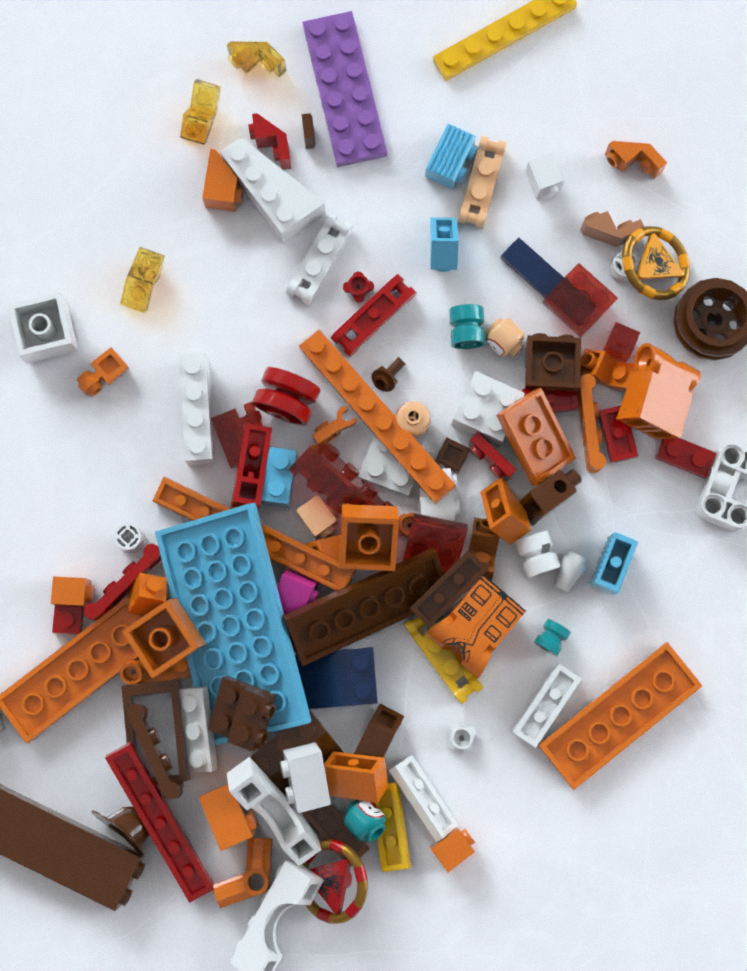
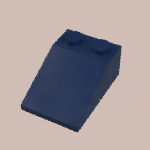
[295,647,378,709]

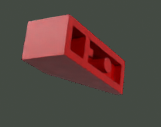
[230,423,272,511]

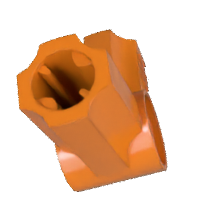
[213,837,273,908]

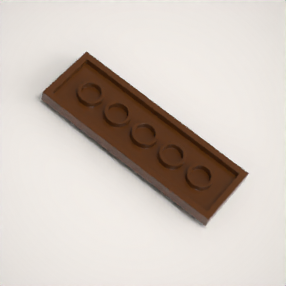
[283,548,443,666]

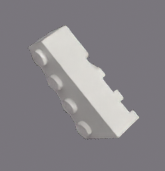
[220,137,326,243]

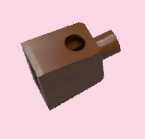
[520,469,582,526]

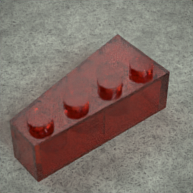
[288,443,401,520]

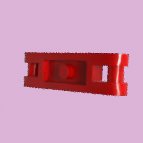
[331,274,417,357]
[84,544,162,621]

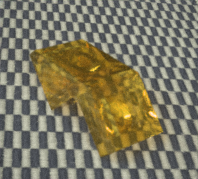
[227,41,286,77]
[180,79,221,145]
[120,247,165,313]

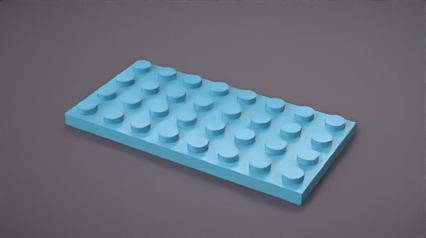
[155,503,312,745]

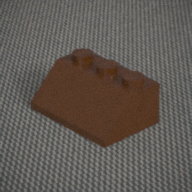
[250,709,344,796]

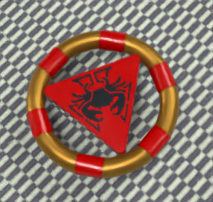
[302,839,368,924]

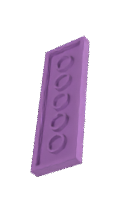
[302,11,387,167]

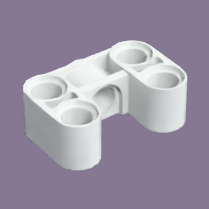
[696,443,747,531]

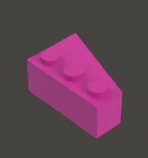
[277,568,319,654]

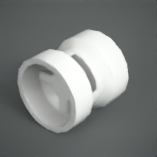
[114,523,146,553]

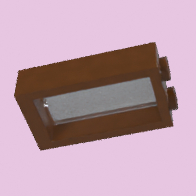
[121,679,191,787]

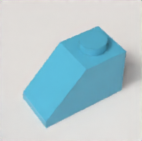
[430,217,459,272]

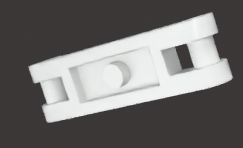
[286,213,353,305]

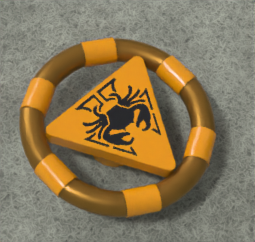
[622,226,690,300]

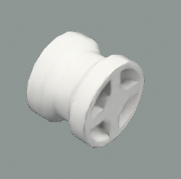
[610,252,640,283]

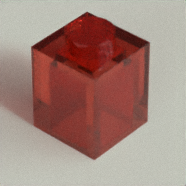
[602,322,641,362]

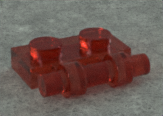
[211,402,271,469]

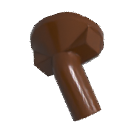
[371,357,406,392]

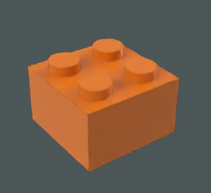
[339,504,399,571]
[122,597,206,678]
[198,784,259,851]

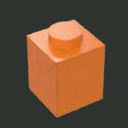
[129,573,167,615]
[51,576,95,607]
[430,827,475,873]

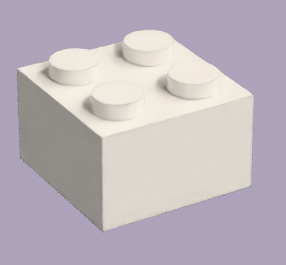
[8,292,78,364]
[451,371,525,447]

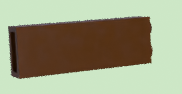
[0,784,146,911]

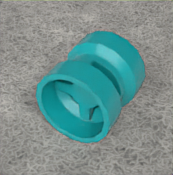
[534,619,571,656]

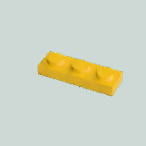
[374,782,412,872]

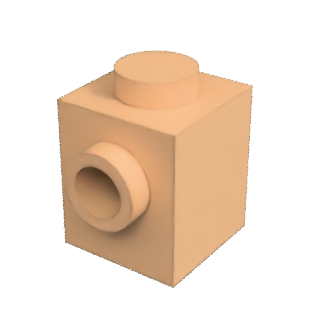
[296,495,339,540]

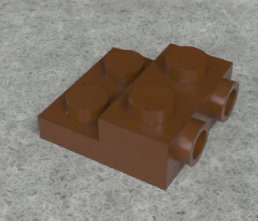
[525,333,581,392]
[208,676,276,752]

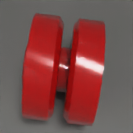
[252,367,321,426]

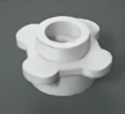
[447,723,477,753]

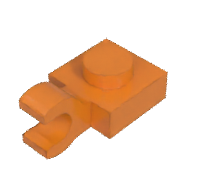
[312,406,357,449]

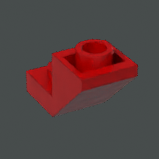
[248,113,291,170]

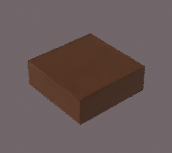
[301,113,316,149]
[435,437,470,474]

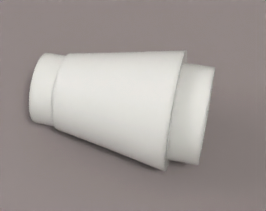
[554,550,589,592]

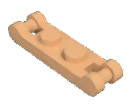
[458,136,506,229]

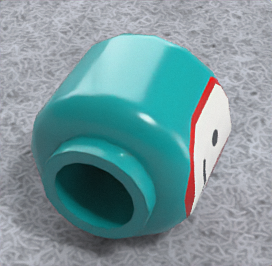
[344,800,386,842]

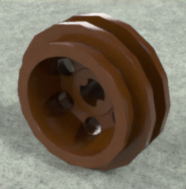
[673,278,747,361]

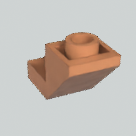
[580,211,644,247]

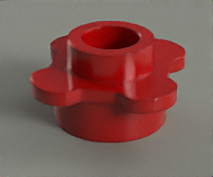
[343,271,374,303]

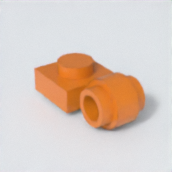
[77,347,129,397]

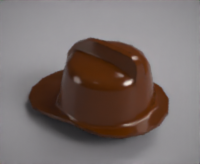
[91,806,150,856]

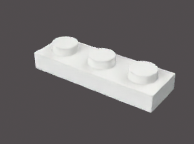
[512,663,582,748]
[179,686,218,773]
[389,755,459,842]

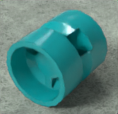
[449,304,486,349]

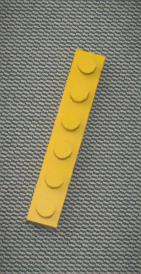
[433,0,577,81]

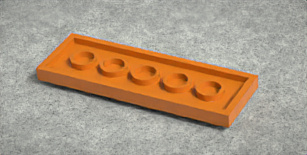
[0,596,143,744]
[538,642,703,790]

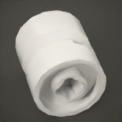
[515,531,561,579]

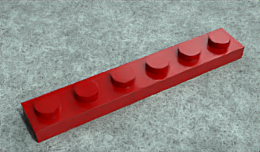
[105,741,214,903]

